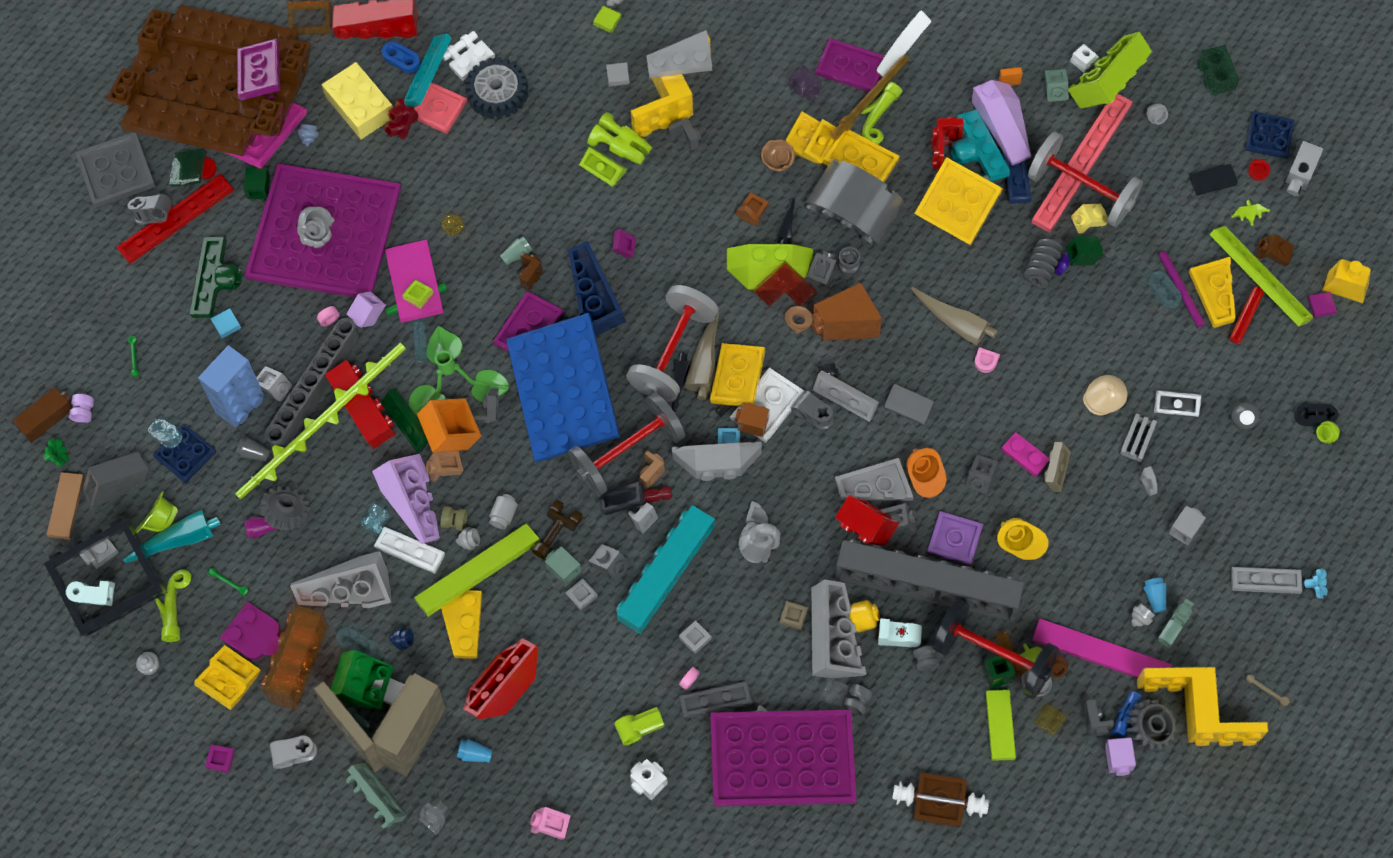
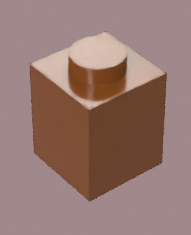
[735,402,770,437]

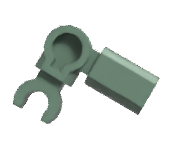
[1157,599,1194,648]

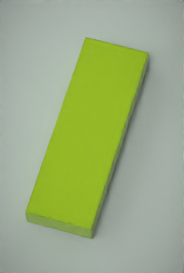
[986,690,1016,761]

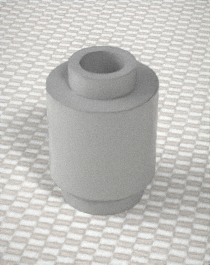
[489,494,518,529]

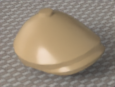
[1083,375,1127,415]

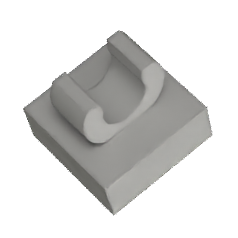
[628,503,658,534]

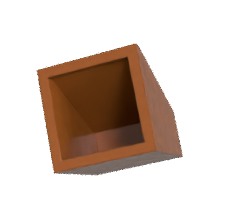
[811,283,882,341]

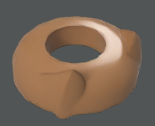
[784,306,813,334]

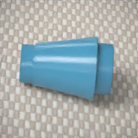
[1143,578,1167,613]
[457,739,493,763]

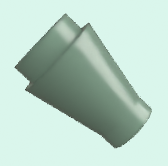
[500,237,533,265]

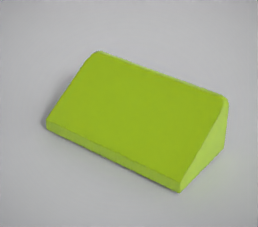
[579,147,627,187]

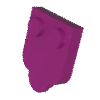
[220,602,282,660]

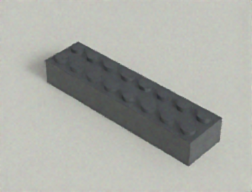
[835,540,1024,623]

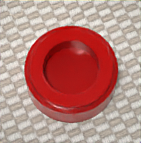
[195,158,217,180]
[1248,159,1270,181]

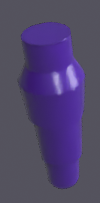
[1054,252,1070,276]

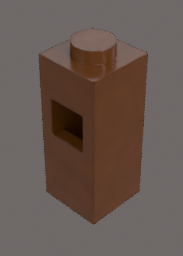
[12,387,72,443]

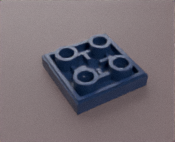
[1245,112,1295,159]
[153,424,216,484]

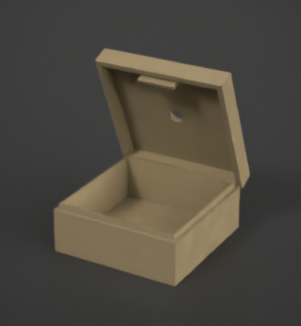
[314,673,446,777]

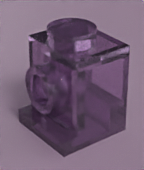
[789,65,822,101]

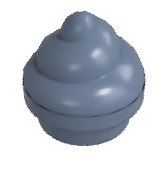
[298,124,319,147]

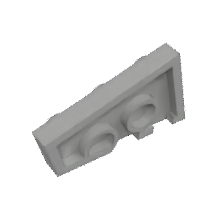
[647,30,712,78]
[835,458,914,501]

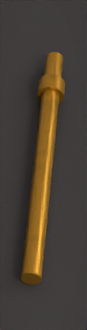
[831,55,909,140]

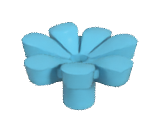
[1305,568,1328,599]

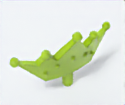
[1231,200,1270,226]
[1015,644,1042,671]

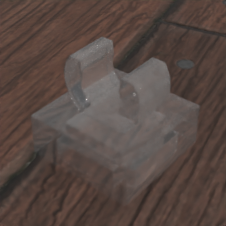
[419,802,448,834]

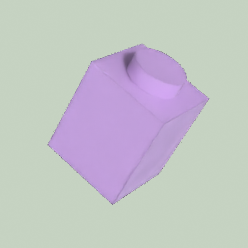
[347,292,386,328]
[1105,738,1136,776]

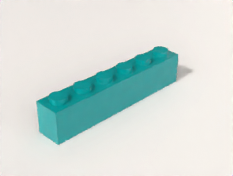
[616,505,715,635]

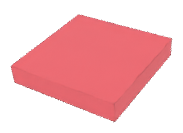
[414,82,467,134]

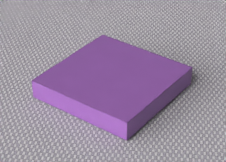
[927,511,983,567]

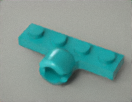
[951,109,1010,182]

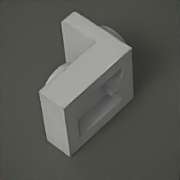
[256,366,292,402]
[80,539,119,569]

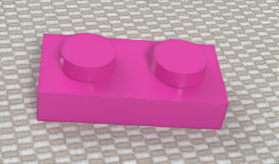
[1001,432,1050,477]

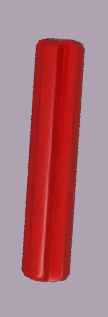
[1230,287,1264,344]

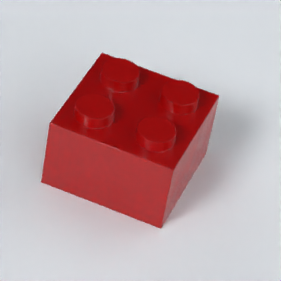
[835,495,900,546]

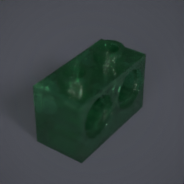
[1197,45,1239,96]

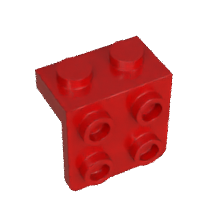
[931,117,964,173]

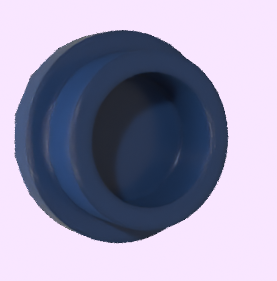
[389,627,414,650]

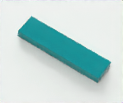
[404,34,452,107]

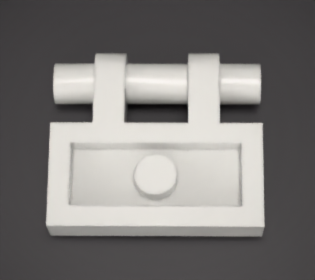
[442,31,495,81]

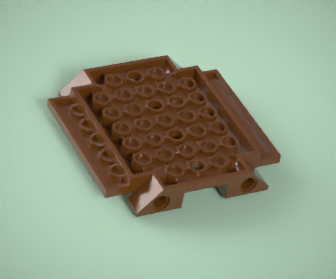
[107,5,311,157]

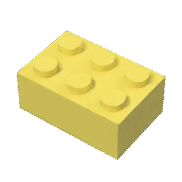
[322,62,393,139]

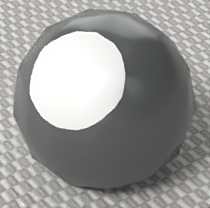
[1231,402,1260,430]

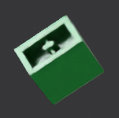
[330,650,394,710]

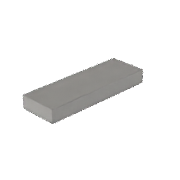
[813,370,879,422]
[1231,567,1302,594]

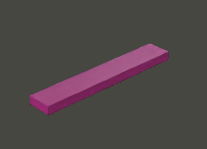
[1032,619,1172,678]

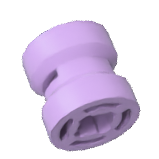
[69,394,94,423]

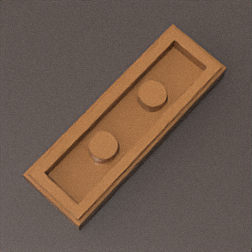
[47,472,85,540]

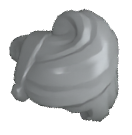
[297,206,335,248]
[738,522,781,563]

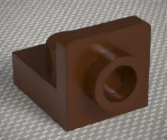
[519,253,543,291]

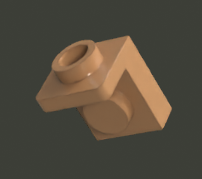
[426,451,463,481]
[640,451,665,490]

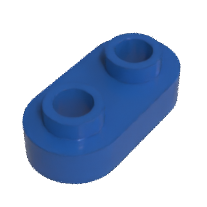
[382,42,420,73]

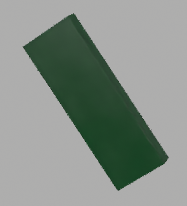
[381,388,428,453]

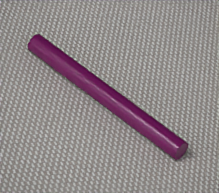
[1158,251,1205,328]

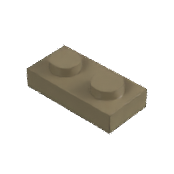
[1044,442,1071,492]

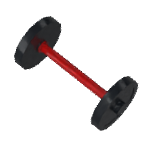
[934,599,1059,699]

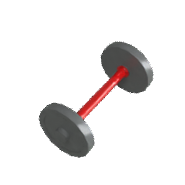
[567,392,685,497]

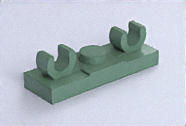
[346,763,407,828]

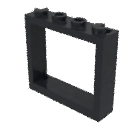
[44,518,168,637]

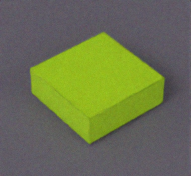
[593,6,621,33]
[402,280,433,309]

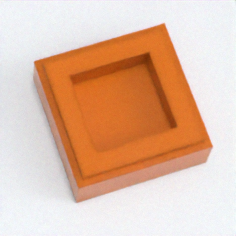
[999,67,1022,85]

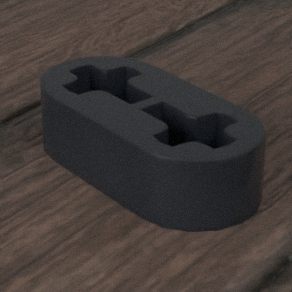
[1294,404,1339,427]

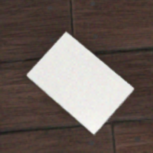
[730,368,804,443]

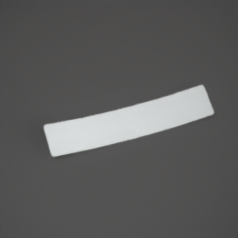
[877,11,931,76]

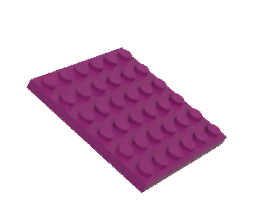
[245,164,402,298]

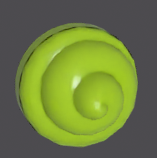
[1316,421,1340,444]

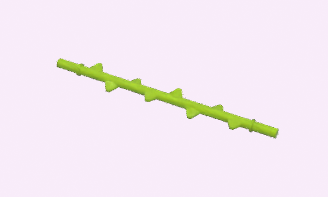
[235,342,406,499]

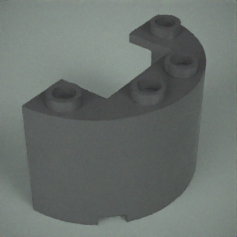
[805,159,904,245]

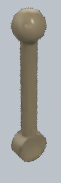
[1246,674,1289,706]

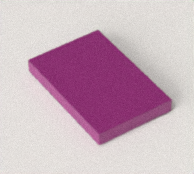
[815,38,885,92]
[238,39,280,101]
[493,291,564,353]

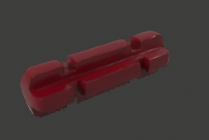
[644,486,672,504]

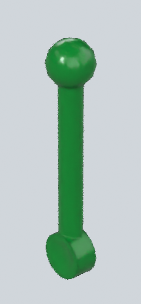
[128,336,139,377]
[208,568,249,596]

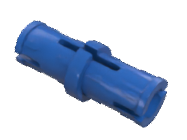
[1111,691,1143,739]

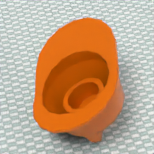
[907,448,947,498]

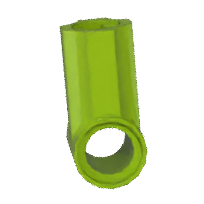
[614,707,664,745]

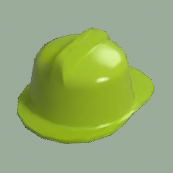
[136,491,178,533]

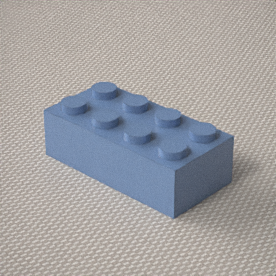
[198,345,264,428]

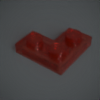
[754,261,816,307]

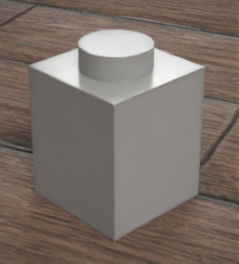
[1169,505,1206,546]

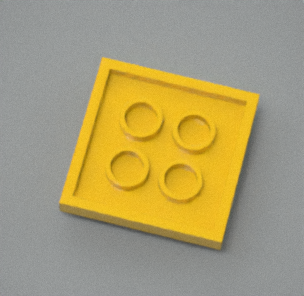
[914,157,1003,245]

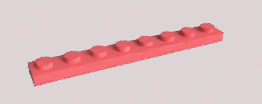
[1031,94,1133,233]

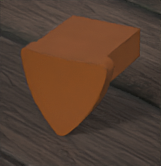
[735,192,769,226]

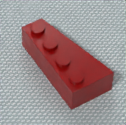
[332,0,418,39]

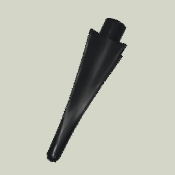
[777,198,795,244]
[672,353,690,412]

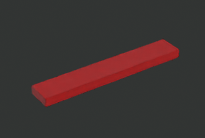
[116,174,234,264]

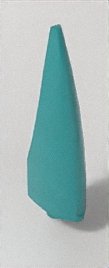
[124,509,221,563]

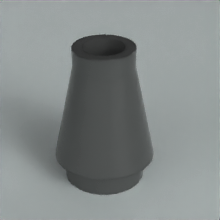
[236,437,271,462]

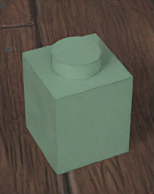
[545,546,582,587]

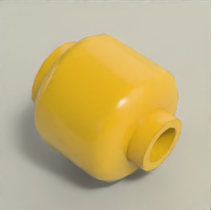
[848,600,880,633]

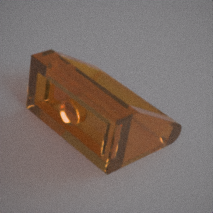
[287,0,332,35]

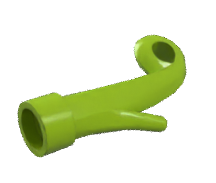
[861,82,902,144]
[155,570,191,642]

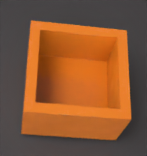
[417,398,481,452]

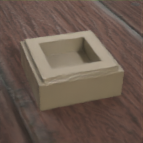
[779,601,808,630]

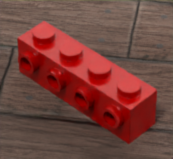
[325,360,396,449]

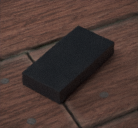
[1189,164,1238,196]
[600,482,645,515]

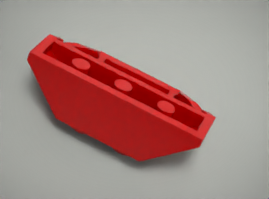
[463,638,538,719]

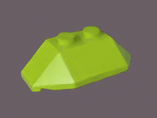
[727,244,813,290]

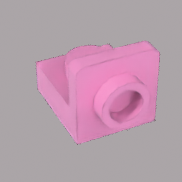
[530,807,570,839]

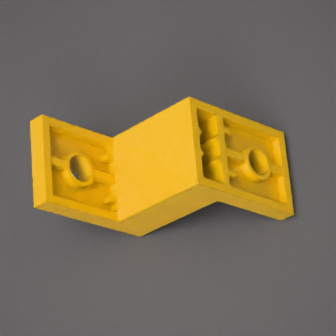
[631,34,710,137]
[1137,667,1268,746]

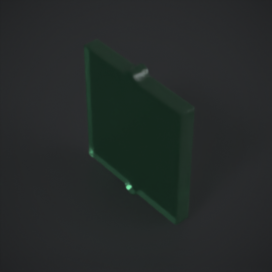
[169,149,206,187]

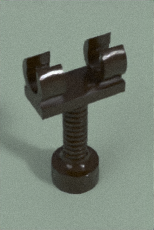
[531,499,583,560]

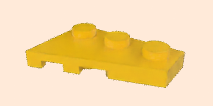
[1189,257,1235,328]
[441,590,482,659]

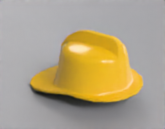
[997,518,1048,560]

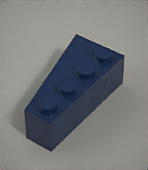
[568,241,626,336]

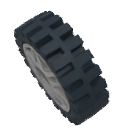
[465,57,528,119]

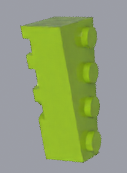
[1068,32,1152,109]

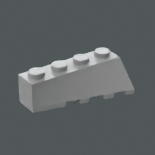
[811,579,866,679]

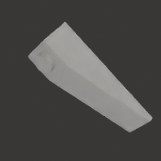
[290,551,392,608]

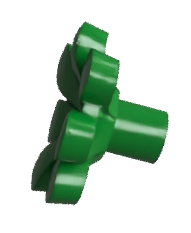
[43,438,69,467]

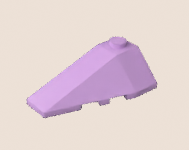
[972,80,1031,166]

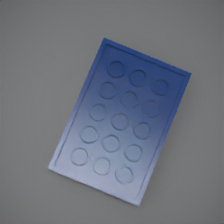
[506,313,621,462]

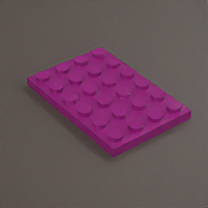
[710,710,856,807]

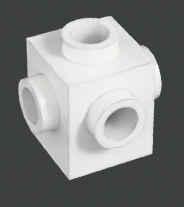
[630,759,668,800]

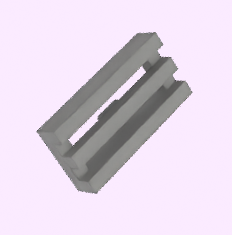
[1120,413,1157,462]

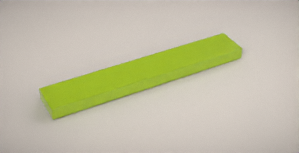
[1210,226,1313,327]
[414,523,540,617]

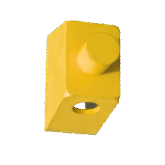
[1323,259,1371,303]

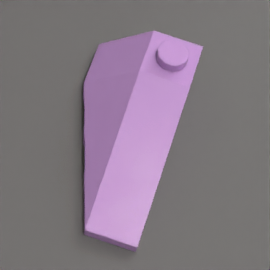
[372,454,440,544]

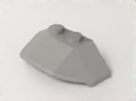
[672,442,762,481]

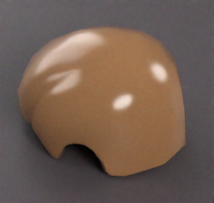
[761,139,796,172]

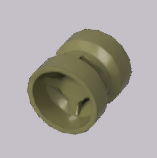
[440,506,468,531]

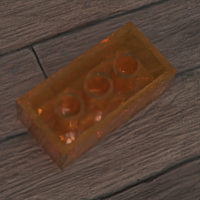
[261,605,329,711]

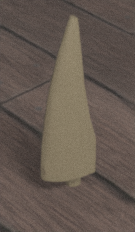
[911,287,998,346]
[685,311,719,400]

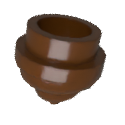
[1051,655,1068,678]

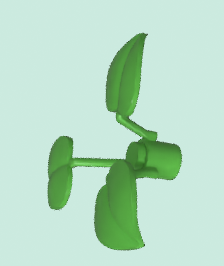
[409,326,509,418]

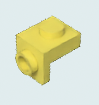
[1071,204,1108,234]

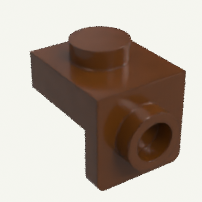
[1256,234,1294,266]

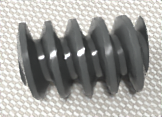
[1024,239,1063,288]

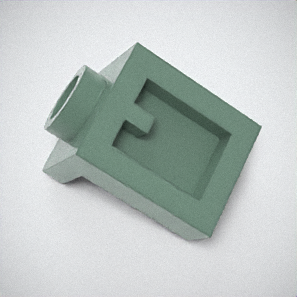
[1045,69,1069,102]

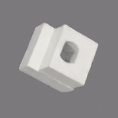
[1070,44,1099,73]

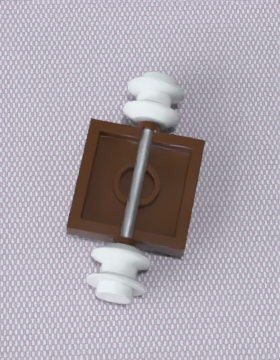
[893,772,989,828]

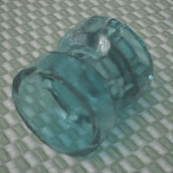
[360,504,391,535]

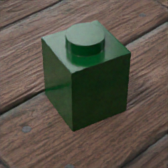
[243,166,271,200]
[1066,236,1104,266]
[983,655,1016,689]

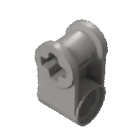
[270,736,317,769]

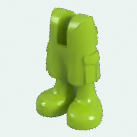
[587,112,652,165]

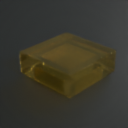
[1034,704,1067,737]

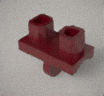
[384,98,419,140]

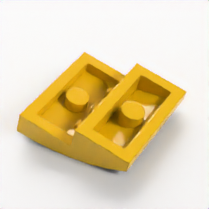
[785,111,837,164]
[195,645,261,710]

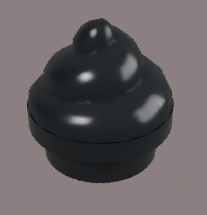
[816,363,839,378]

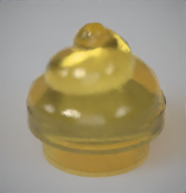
[442,213,463,235]

